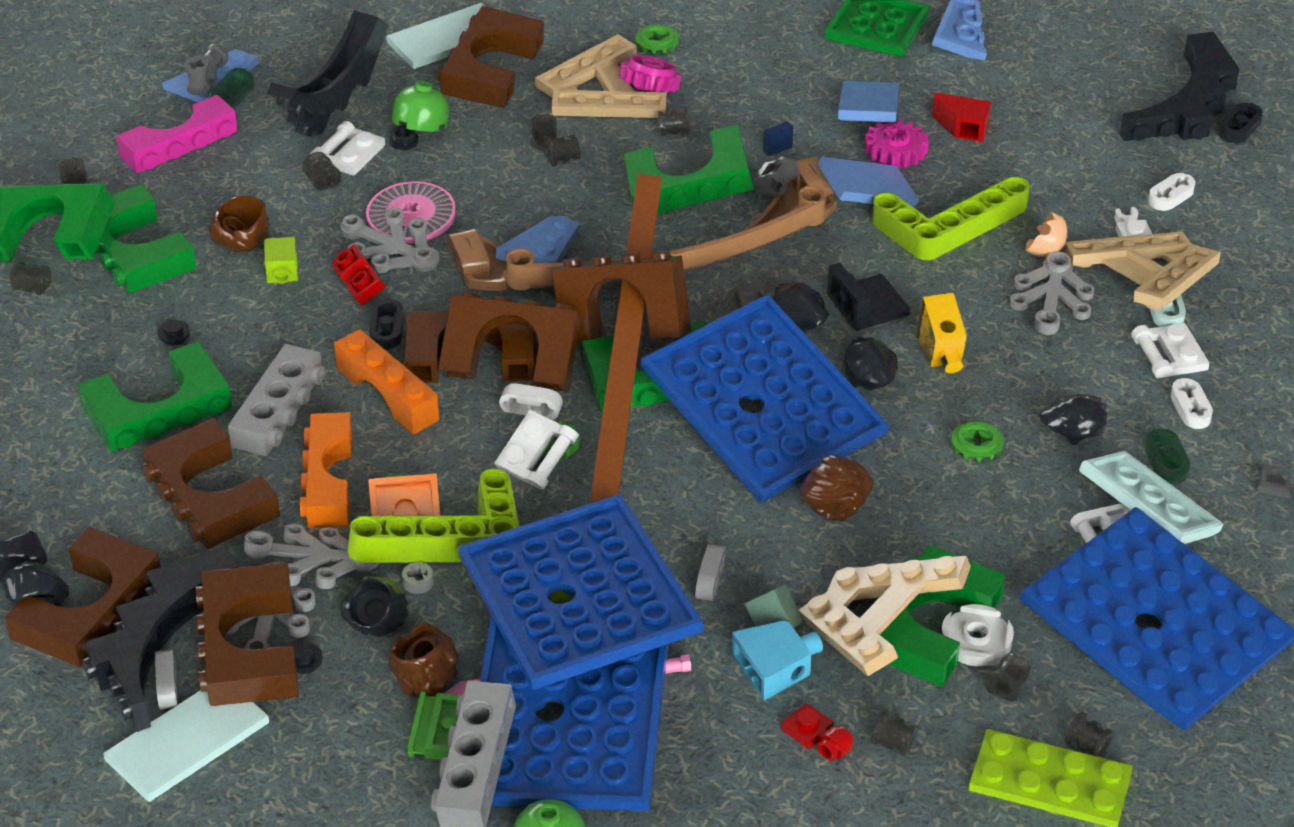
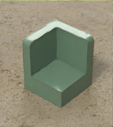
[744,584,803,628]

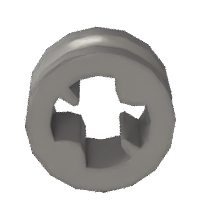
[402,562,434,594]

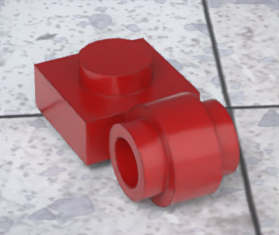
[781,703,853,761]

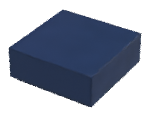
[763,121,793,156]

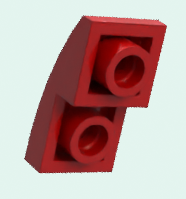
[331,244,386,305]

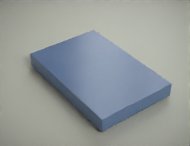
[838,81,899,122]
[818,157,919,207]

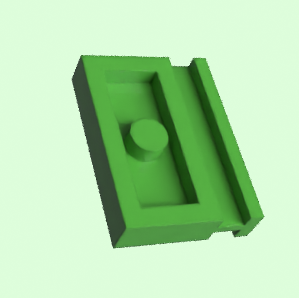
[407,691,459,760]

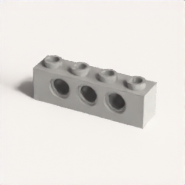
[228,344,325,456]
[431,681,516,827]

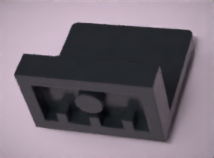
[827,262,911,331]

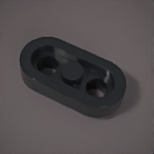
[1220,103,1263,143]
[369,299,404,350]

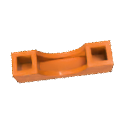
[334,329,439,435]
[300,412,353,528]

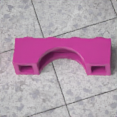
[116,95,238,174]

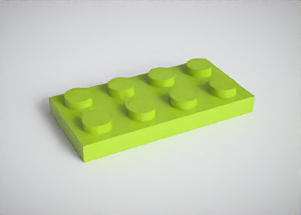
[969,729,1133,827]

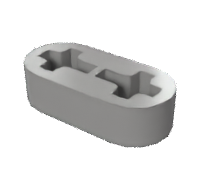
[695,543,726,602]
[155,649,178,710]

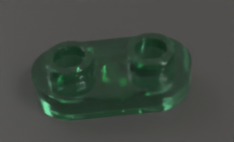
[209,68,255,109]
[1145,429,1190,484]

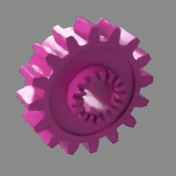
[619,55,682,93]
[865,119,929,168]

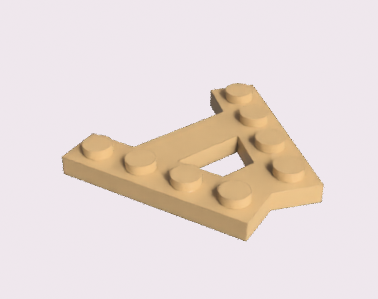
[535,34,667,118]
[1064,231,1220,310]
[798,556,971,676]

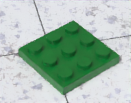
[825,0,930,58]

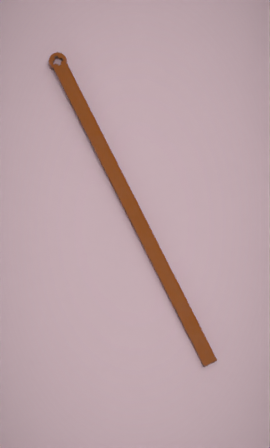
[589,174,662,504]

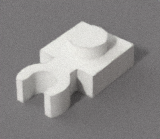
[1114,207,1152,237]

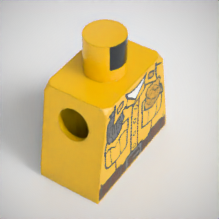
[916,293,966,374]

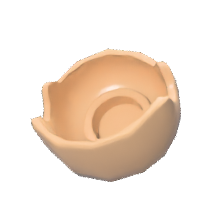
[1025,212,1067,258]

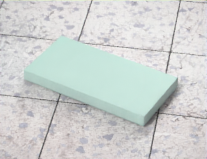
[386,3,485,69]
[1079,451,1223,544]
[103,690,269,802]

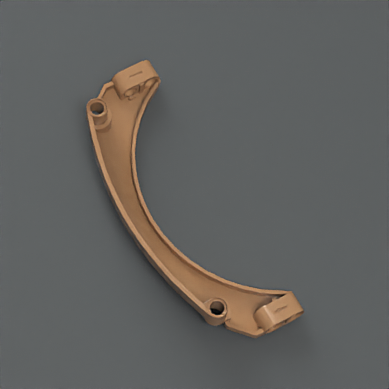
[447,156,837,291]

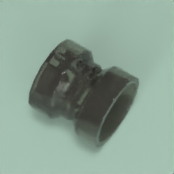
[302,152,341,191]

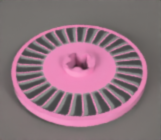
[366,181,456,244]

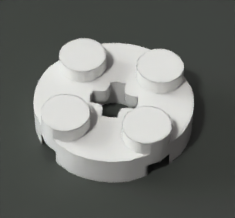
[941,604,1014,666]

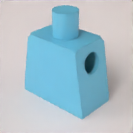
[732,621,823,700]

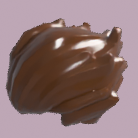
[209,194,270,252]
[800,455,873,522]
[388,623,459,697]

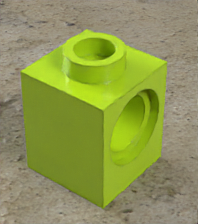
[264,237,298,284]

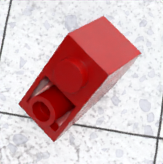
[932,92,992,142]

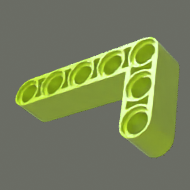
[872,177,1030,260]
[347,468,519,563]

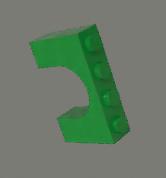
[624,124,754,214]
[0,183,115,262]
[96,184,196,294]
[581,320,707,412]
[77,341,232,452]
[880,544,1006,687]

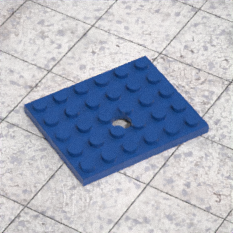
[640,294,889,504]
[458,494,704,690]
[1020,507,1294,731]
[462,616,669,811]

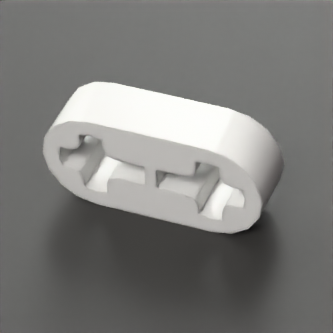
[1148,173,1195,211]
[1170,378,1213,429]
[499,383,563,420]

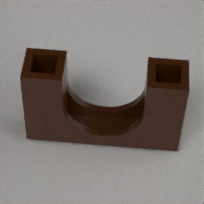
[438,5,544,108]
[552,251,691,343]
[438,292,582,392]
[405,311,535,383]
[141,419,280,549]
[5,527,161,667]
[196,563,299,706]

